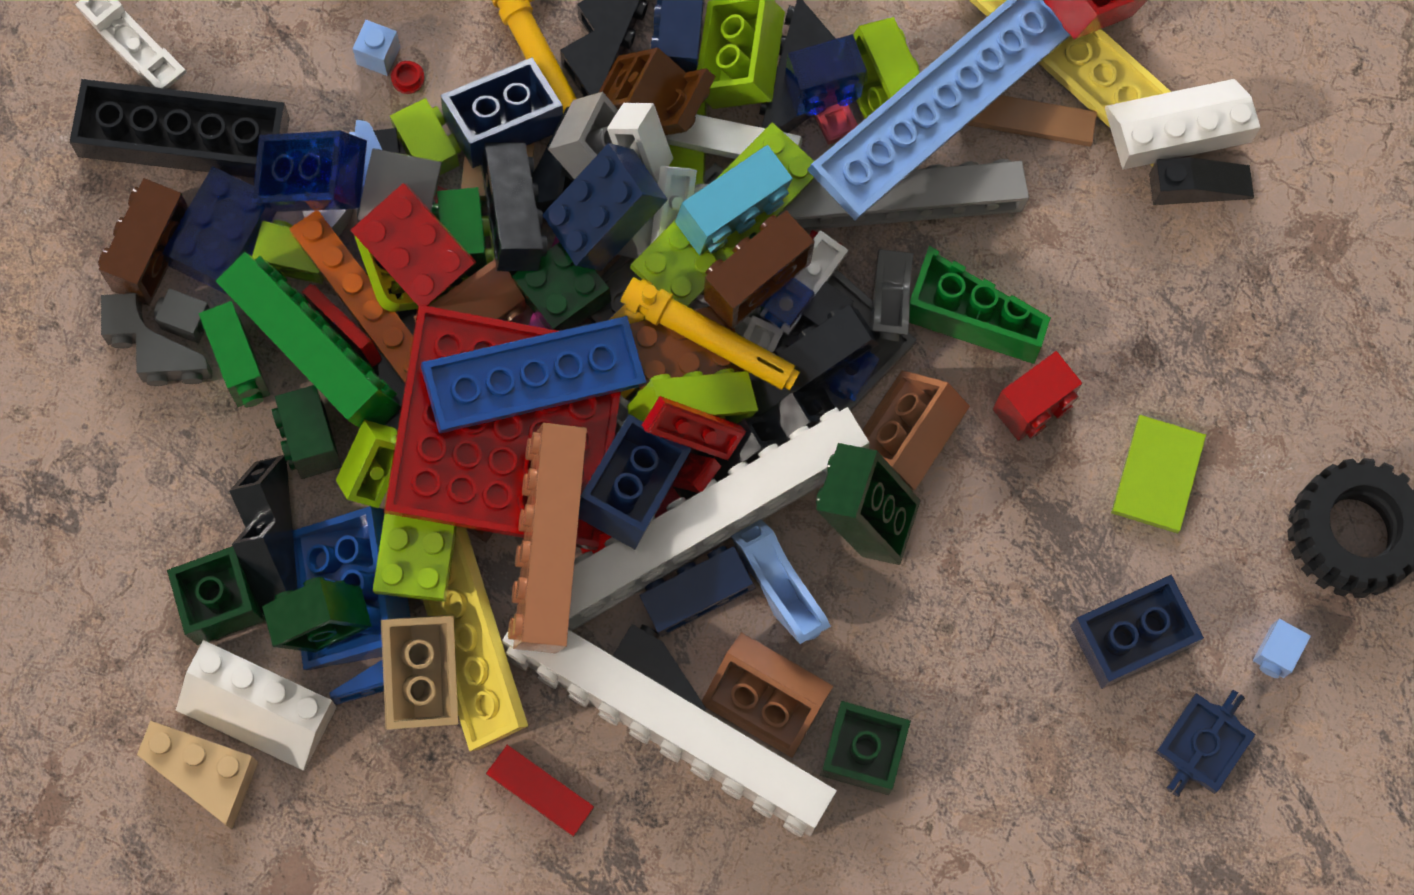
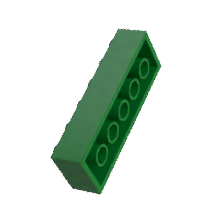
[216,252,401,428]

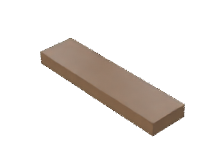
[967,95,1097,147]

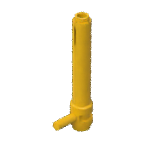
[491,0,577,113]
[620,277,800,390]

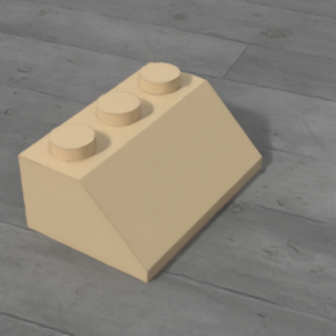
[381,615,458,730]

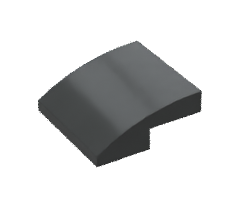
[358,148,442,220]

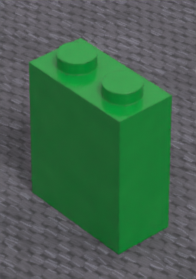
[198,301,270,408]

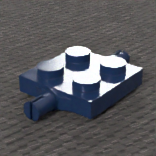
[1155,690,1256,797]

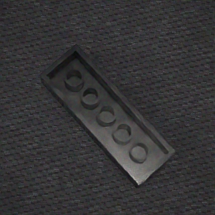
[69,79,290,181]

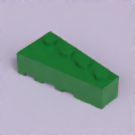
[909,245,1051,364]

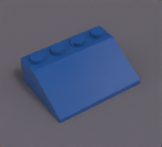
[293,506,411,670]

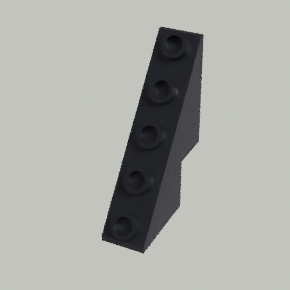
[560,0,649,97]
[755,0,840,133]
[691,388,835,496]
[229,455,298,620]

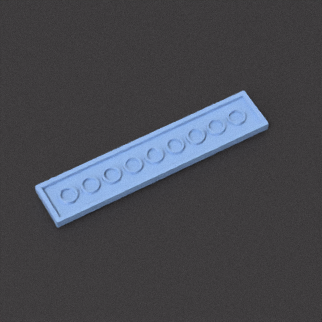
[807,0,1070,221]

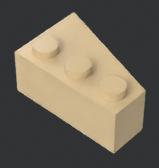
[137,721,258,830]

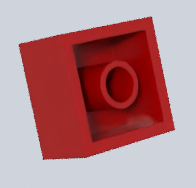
[993,351,1082,441]

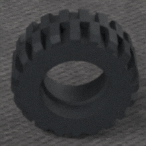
[1287,458,1414,598]

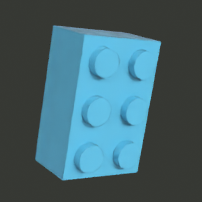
[675,145,793,256]

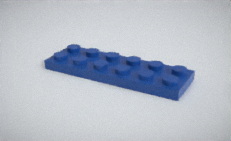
[421,316,646,434]

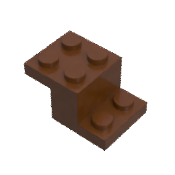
[598,47,716,136]

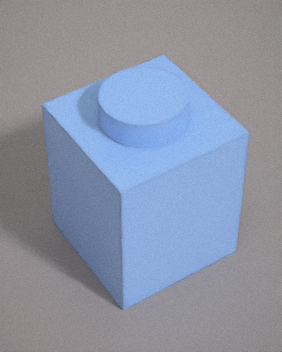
[352,20,401,76]
[1253,618,1311,678]

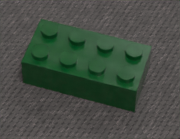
[816,443,921,565]

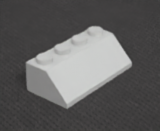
[1105,79,1261,170]
[176,640,337,771]

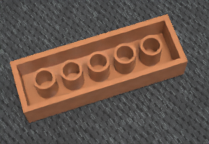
[508,423,587,653]

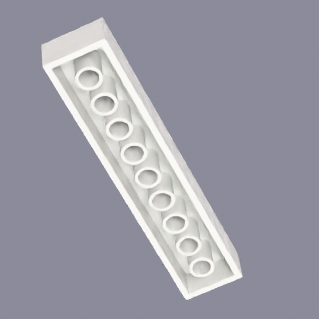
[568,407,870,631]
[502,630,837,837]

